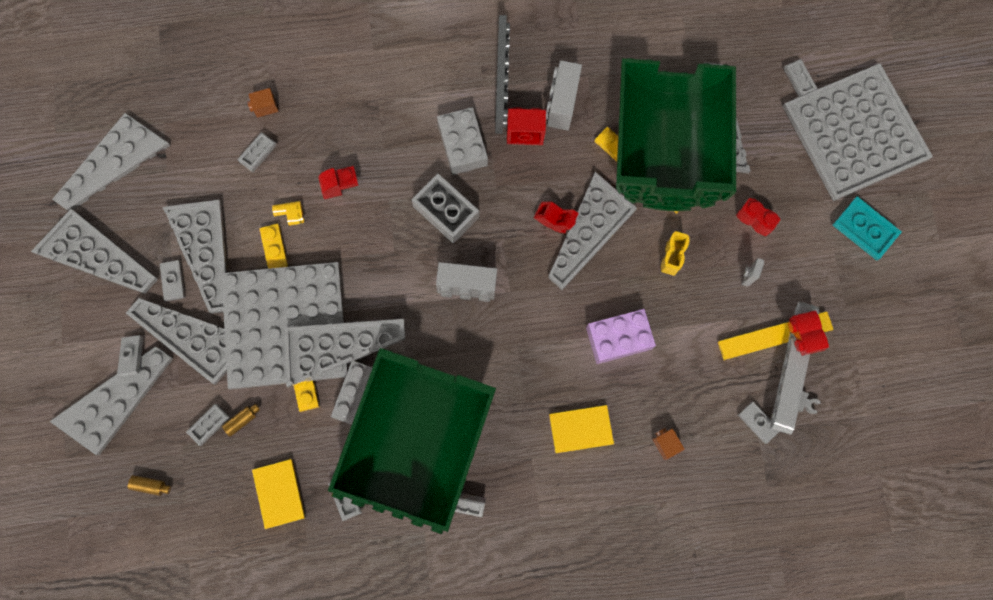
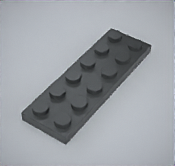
[495,15,510,134]

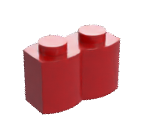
[736,198,781,236]
[788,310,829,356]

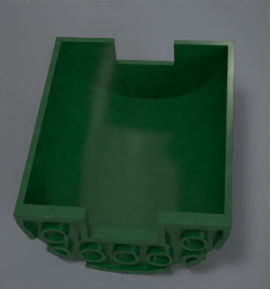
[616,58,736,211]
[328,348,496,534]

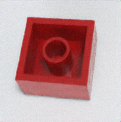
[507,107,546,145]

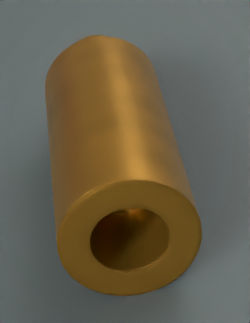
[222,404,260,437]
[128,475,171,496]

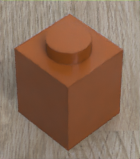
[247,88,279,118]
[652,428,685,460]

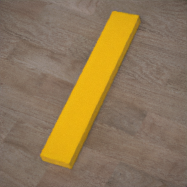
[718,312,834,360]

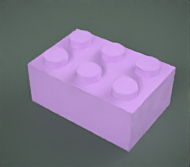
[586,309,656,364]

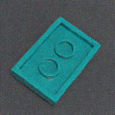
[833,197,902,261]

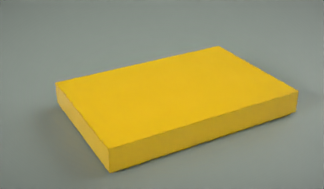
[549,405,614,454]
[252,459,305,529]

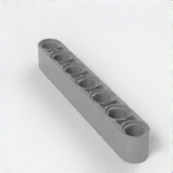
[770,302,819,434]

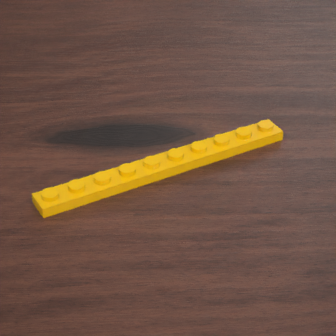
[259,224,320,412]

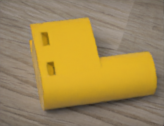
[272,201,304,226]

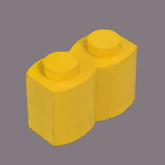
[661,231,689,276]

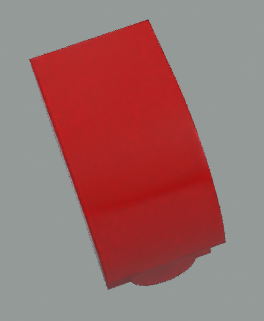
[318,166,359,200]
[533,201,579,234]

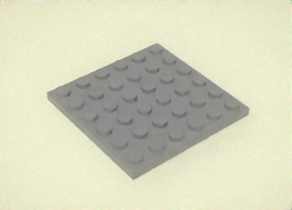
[782,63,933,201]
[221,262,348,390]

